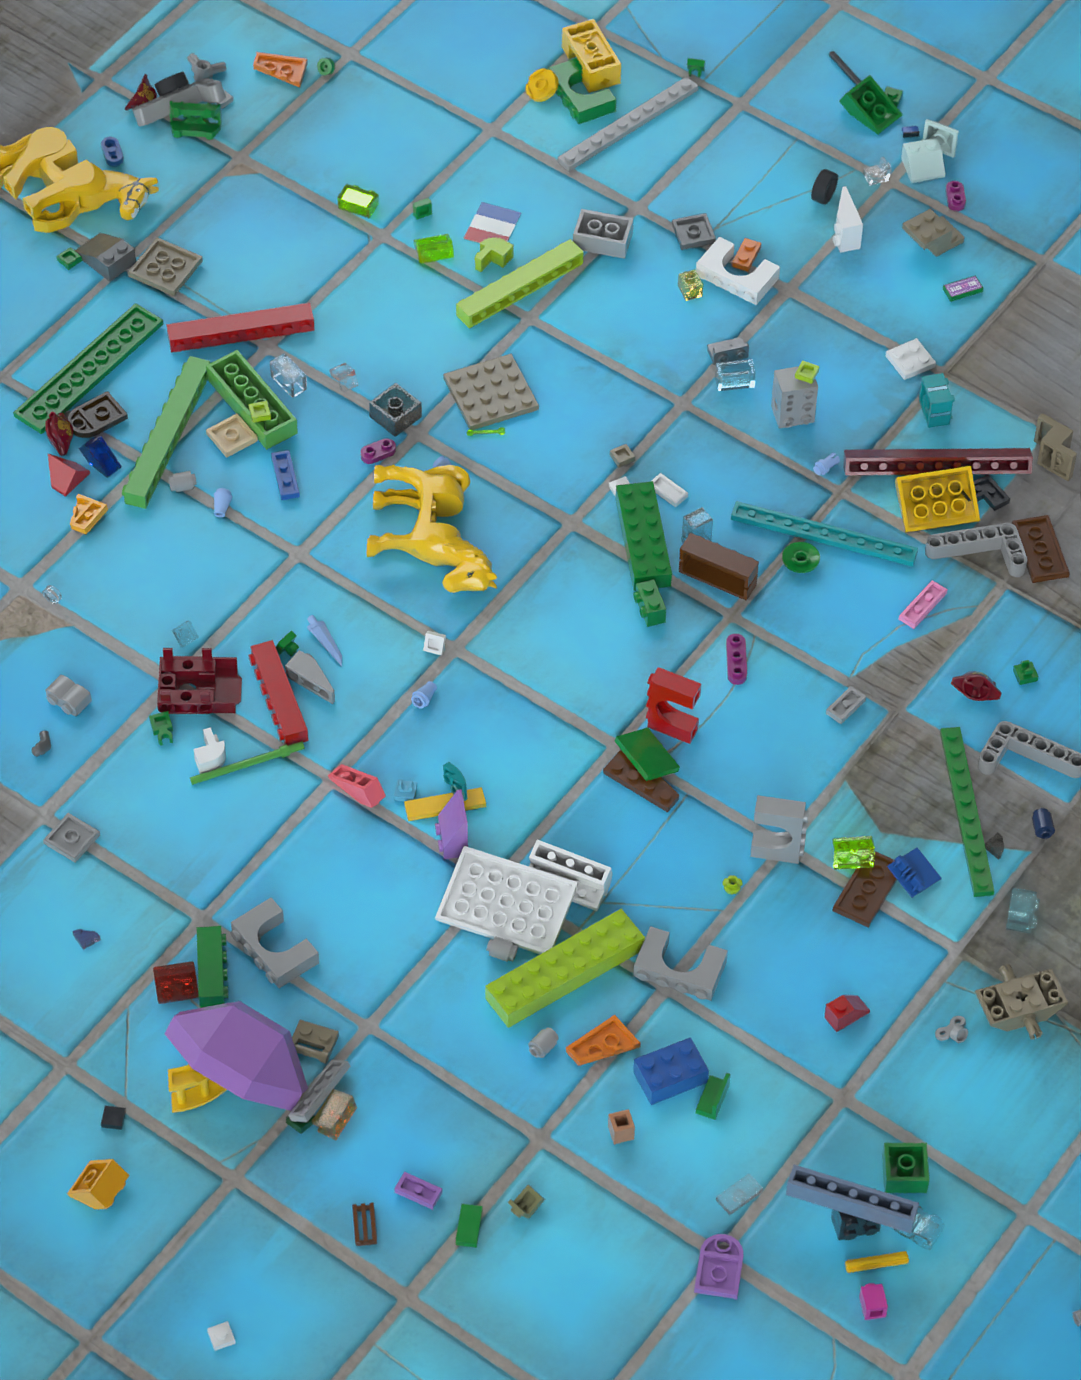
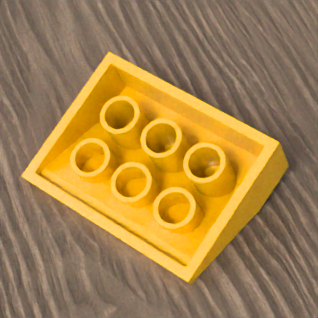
[895,466,980,533]

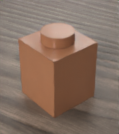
[608,1109,635,1144]

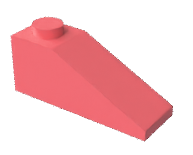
[328,764,386,808]

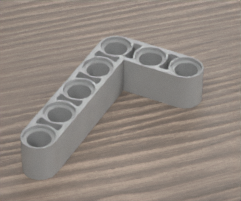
[132,78,226,126]
[925,523,1027,577]
[978,721,1081,778]

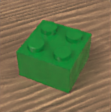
[882,1143,929,1193]

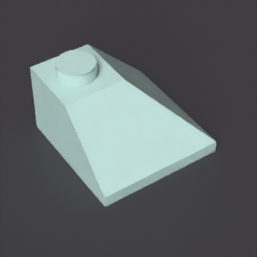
[923,119,959,158]

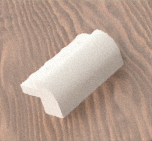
[529,840,612,911]

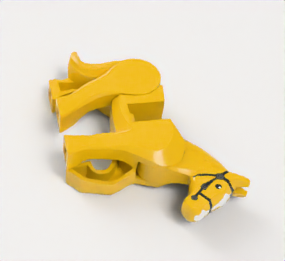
[0,127,159,233]

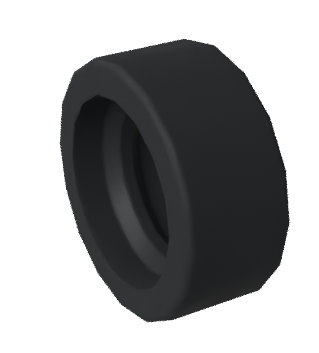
[154,71,189,97]
[811,169,838,205]

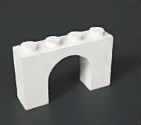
[696,237,780,305]

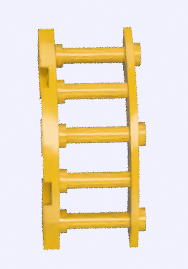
[168,1064,227,1113]

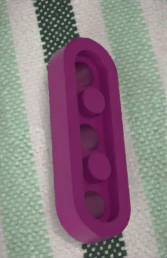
[726,634,747,685]

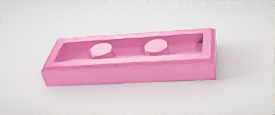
[898,580,948,629]

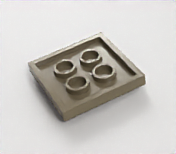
[128,237,203,296]

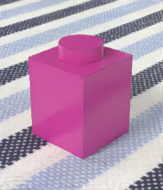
[859,1283,888,1320]

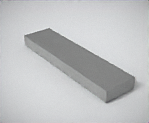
[288,1060,351,1122]

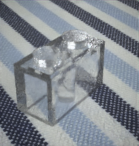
[270,353,307,398]

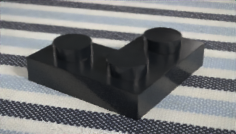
[958,474,1010,511]

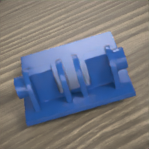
[887,847,942,898]

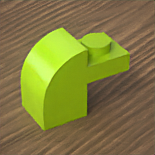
[474,238,514,272]

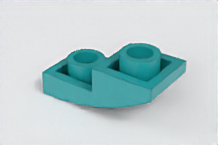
[443,762,468,801]

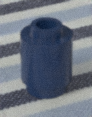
[1032,808,1055,839]

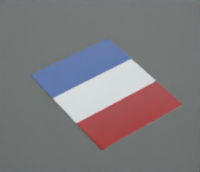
[463,202,521,243]

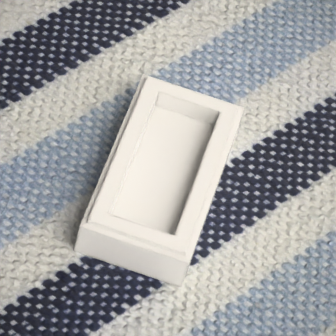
[651,473,688,508]

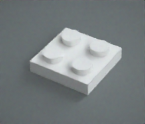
[885,338,936,380]

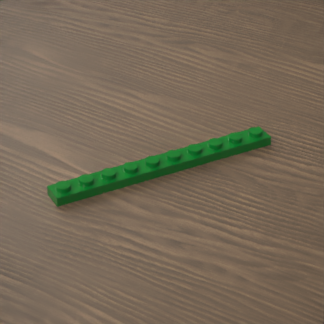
[940,727,994,897]

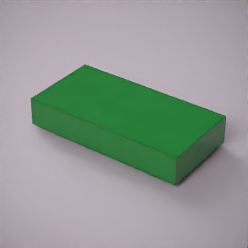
[455,1204,483,1248]

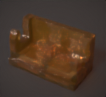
[312,1089,357,1140]

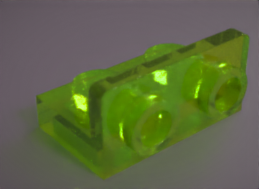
[413,234,454,263]
[832,836,875,870]

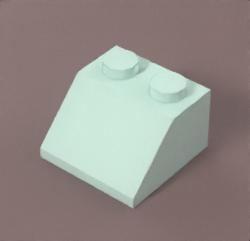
[901,138,945,183]

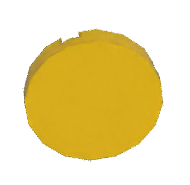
[525,68,559,102]

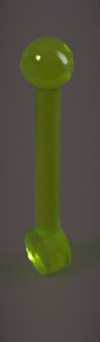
[467,427,505,436]

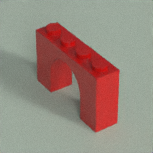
[646,667,701,744]

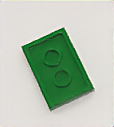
[615,727,680,781]

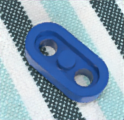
[101,137,123,166]

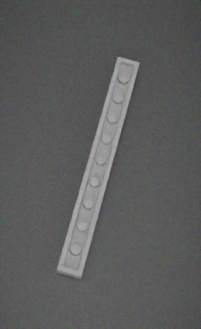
[557,76,698,172]

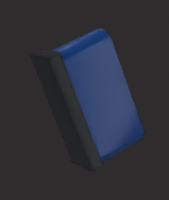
[902,126,920,138]

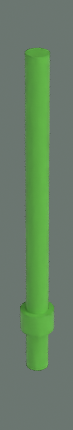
[190,742,305,785]

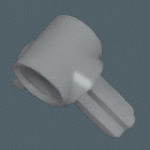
[187,53,226,81]

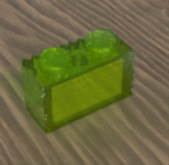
[337,184,379,219]

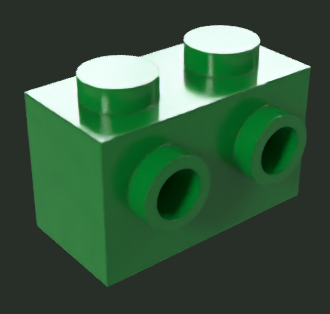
[633,580,666,627]

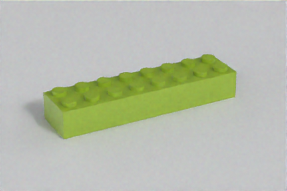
[485,908,645,1028]

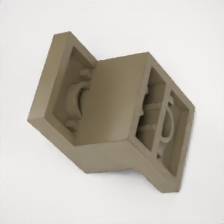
[902,208,965,257]
[1034,413,1077,481]

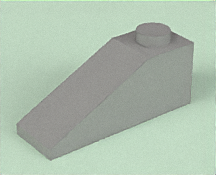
[285,650,335,704]

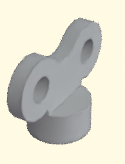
[935,1016,968,1043]

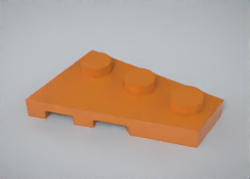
[253,52,307,87]
[566,1015,641,1066]

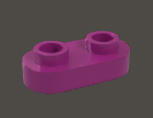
[945,181,966,211]
[361,438,396,464]

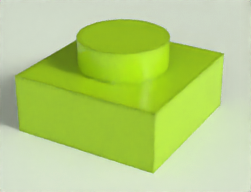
[795,360,820,384]
[249,401,271,423]

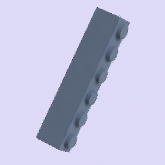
[786,1165,919,1233]

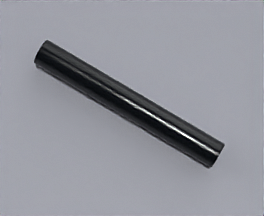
[829,51,861,85]

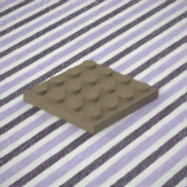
[443,354,539,431]

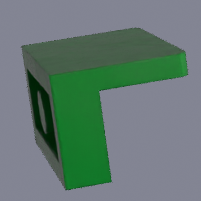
[696,1073,730,1120]

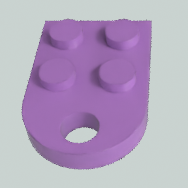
[694,1234,743,1299]

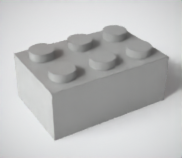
[573,209,634,259]

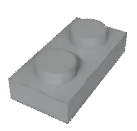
[826,686,866,724]

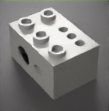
[771,366,818,429]

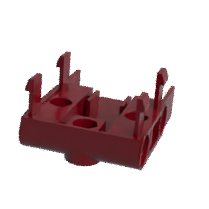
[157,648,242,714]

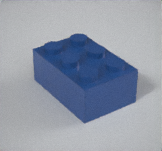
[633,1037,709,1105]

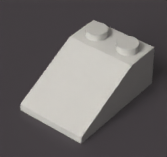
[833,186,863,253]

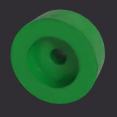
[317,58,335,75]

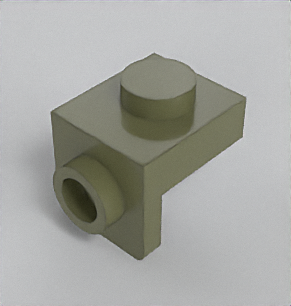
[508,1185,545,1219]

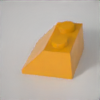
[67,1159,130,1210]

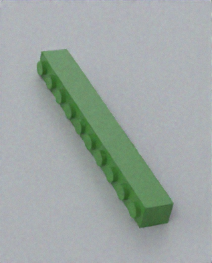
[122,356,210,509]

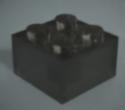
[369,383,422,437]

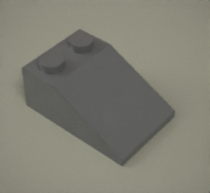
[75,233,136,282]

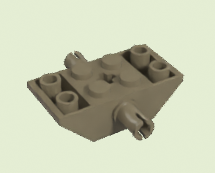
[975,964,1068,1039]

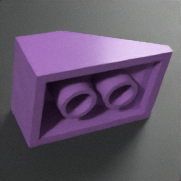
[435,790,468,859]

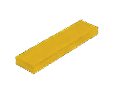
[404,787,486,821]

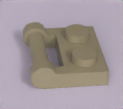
[292,1020,339,1064]

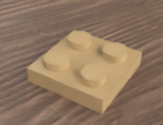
[206,414,258,458]

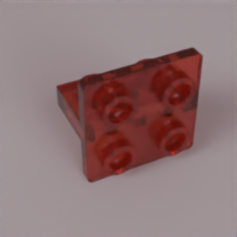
[153,961,199,1004]

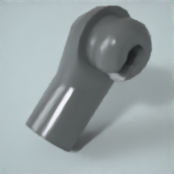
[31,731,51,757]

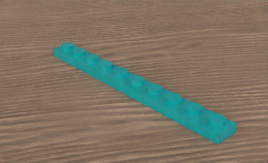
[731,501,918,567]

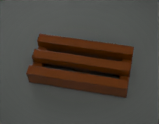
[352,1202,377,1246]

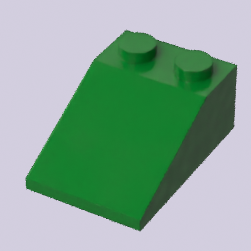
[839,75,903,134]

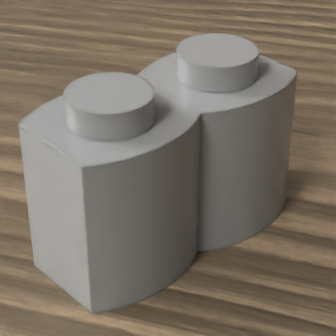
[45,675,92,716]

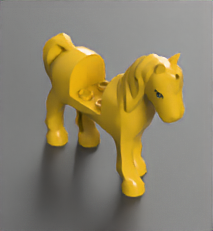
[367,465,497,593]

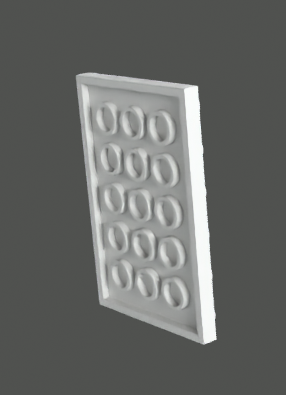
[435,846,578,954]

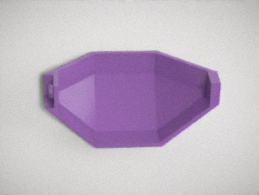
[165,1001,308,1111]

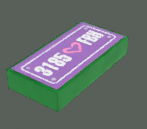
[943,275,983,302]

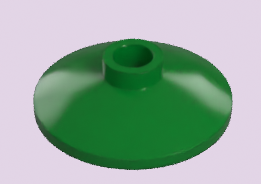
[782,542,820,573]

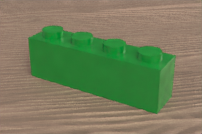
[197,926,228,1008]

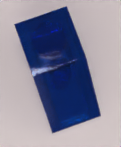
[79,436,122,478]

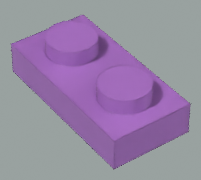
[394,1172,442,1210]

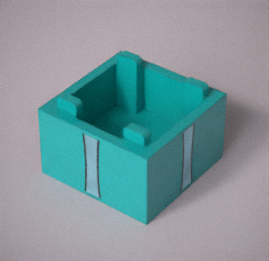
[919,373,955,428]

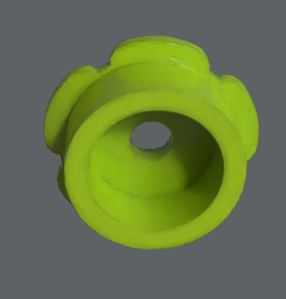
[722,875,743,895]

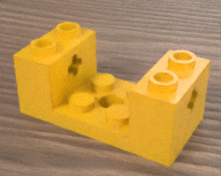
[562,19,621,93]

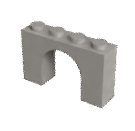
[750,795,809,864]
[230,897,319,988]
[633,926,728,1001]

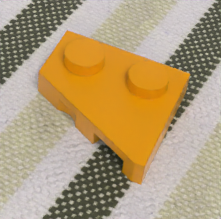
[70,494,108,534]

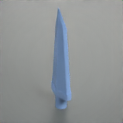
[307,615,342,666]

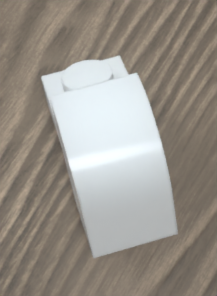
[193,727,226,774]

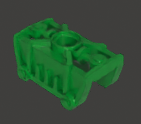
[169,101,221,140]

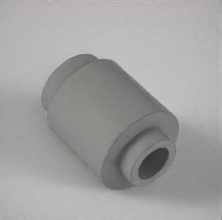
[168,471,197,492]
[486,936,518,962]
[528,1027,559,1058]

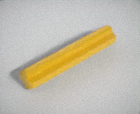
[845,1251,909,1273]

